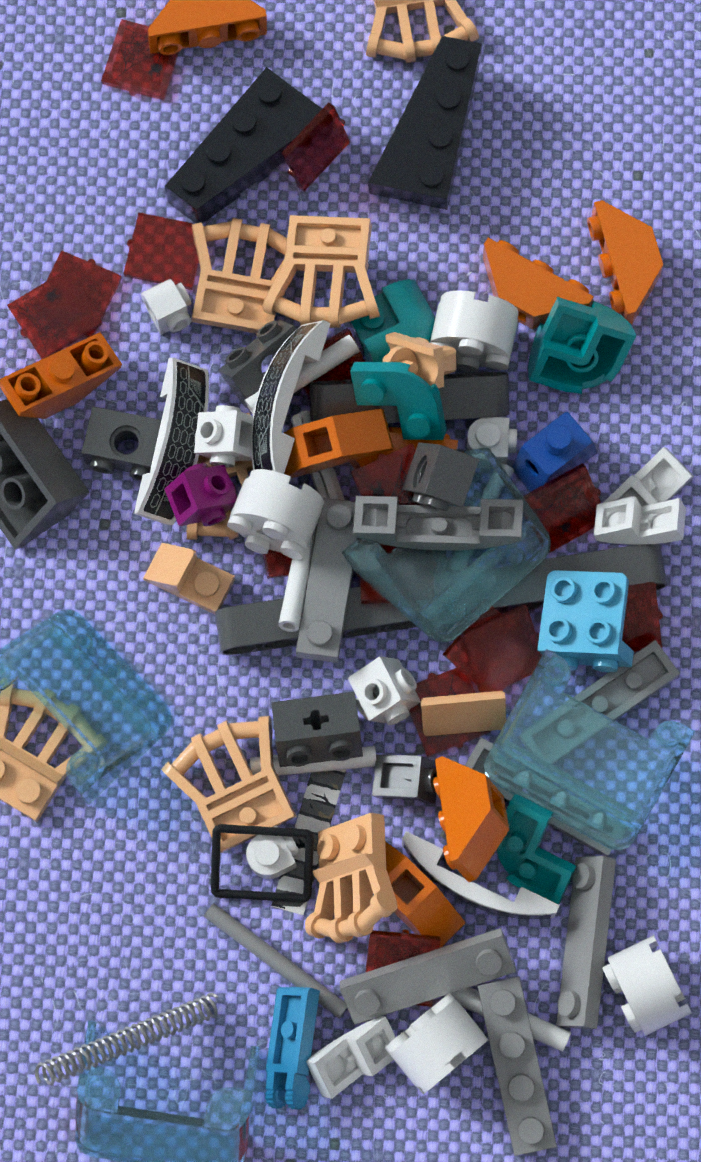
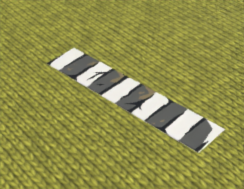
[271,769,347,915]

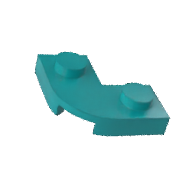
[350,362,447,440]
[497,794,577,905]

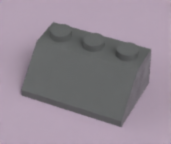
[0,399,89,550]

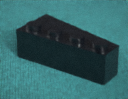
[368,36,482,210]
[165,67,330,224]

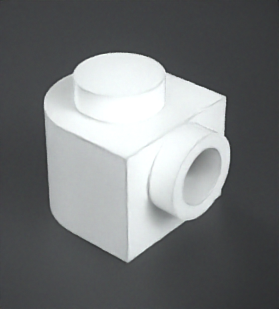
[141,279,192,335]
[467,417,517,465]
[246,825,300,879]

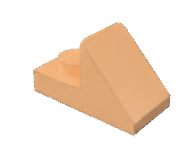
[143,543,235,614]

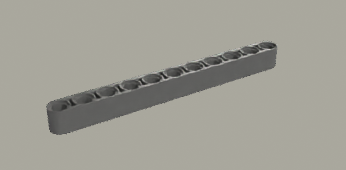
[215,544,667,655]

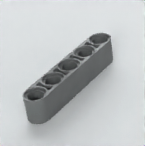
[309,372,510,423]

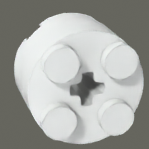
[430,291,519,373]
[227,469,324,560]
[602,935,692,1036]
[384,993,488,1095]

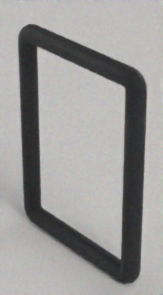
[211,824,314,902]

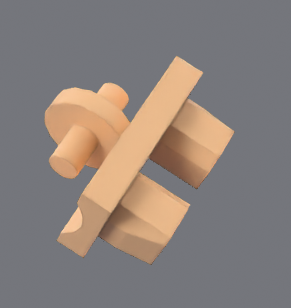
[383,332,457,388]

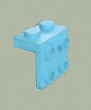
[537,570,634,672]

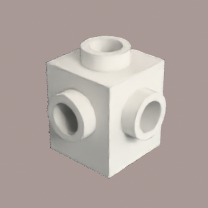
[194,405,253,468]
[348,656,421,725]

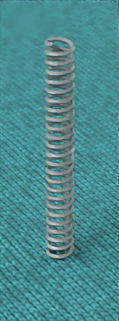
[35,993,219,1086]

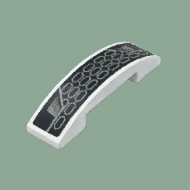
[251,320,331,474]
[134,357,209,526]
[402,831,560,919]

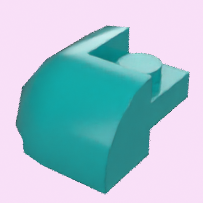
[349,279,435,362]
[528,297,636,394]

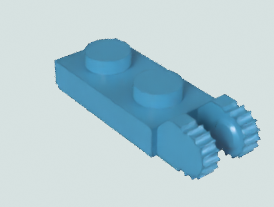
[265,987,320,1110]

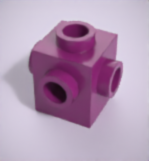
[165,463,237,526]

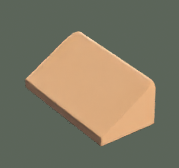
[420,691,506,737]

